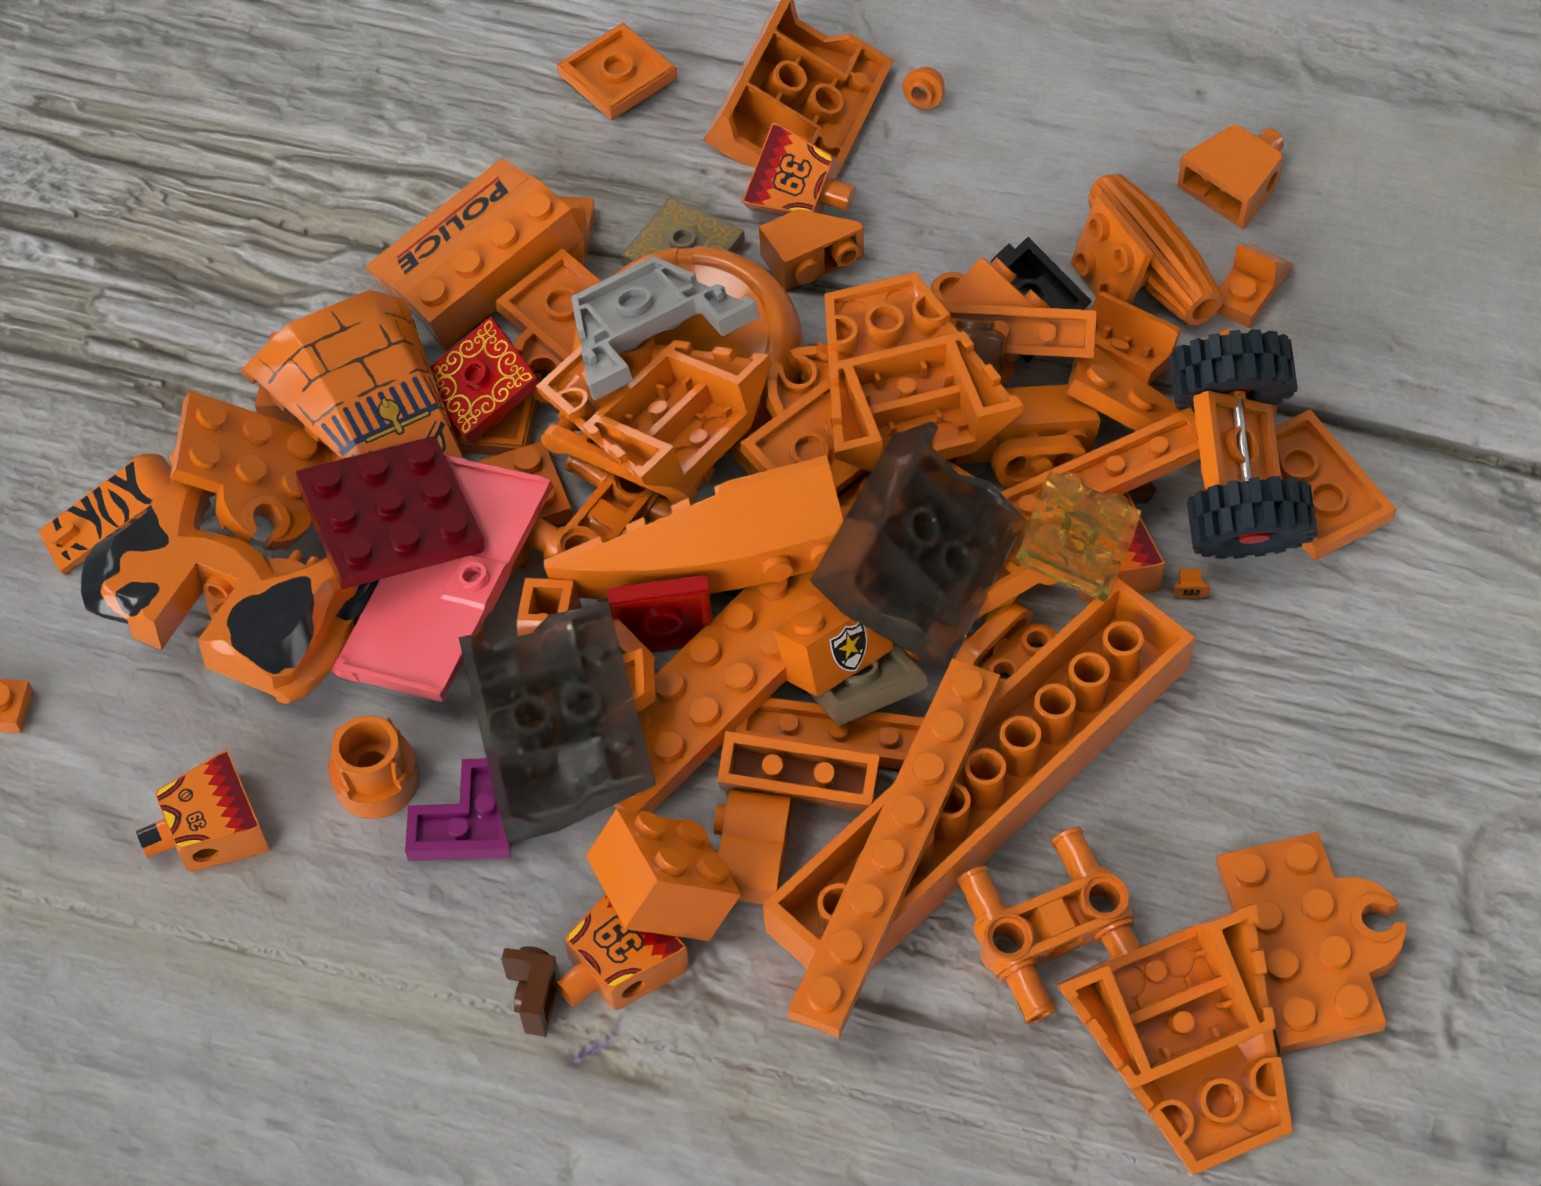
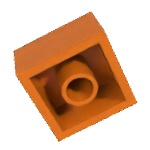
[586,808,741,941]

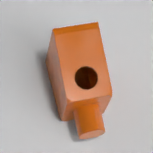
[1177,125,1284,229]

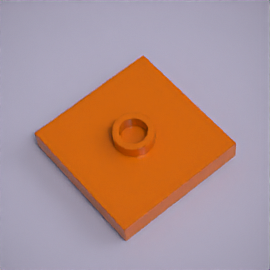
[557,23,677,121]

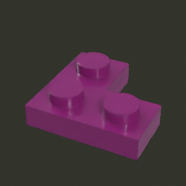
[405,757,515,861]

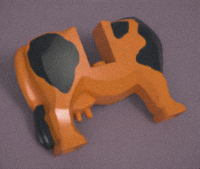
[81,448,380,704]

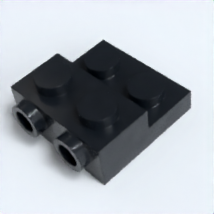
[990,236,1092,363]

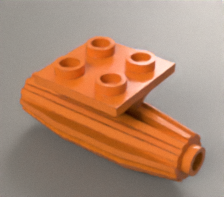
[1070,173,1224,327]

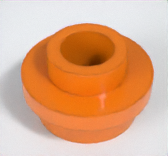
[902,67,945,109]

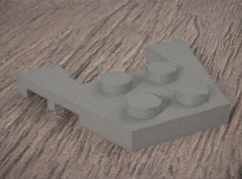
[571,256,760,400]

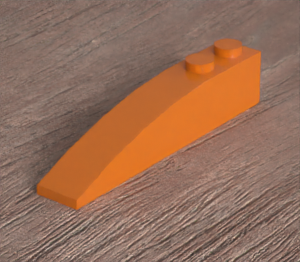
[543,455,852,600]

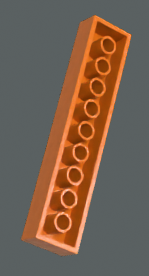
[763,578,1195,971]

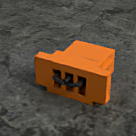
[1173,569,1210,599]

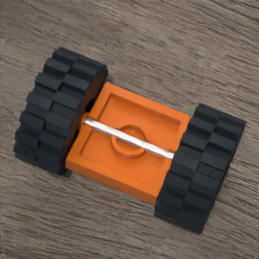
[1169,329,1318,559]

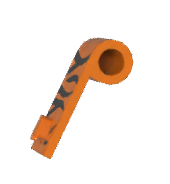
[38,454,172,575]

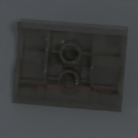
[809,421,1027,670]
[458,601,656,844]

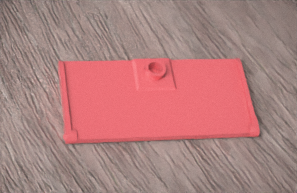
[331,456,554,702]

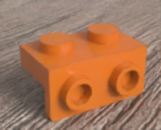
[1092,292,1181,384]

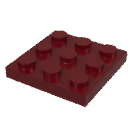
[296,436,484,590]

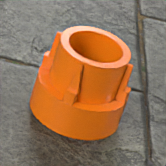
[328,716,420,819]

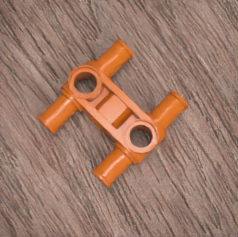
[525,454,673,559]
[956,826,1140,1024]

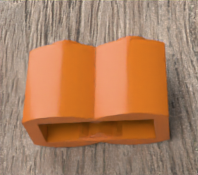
[713,789,791,904]

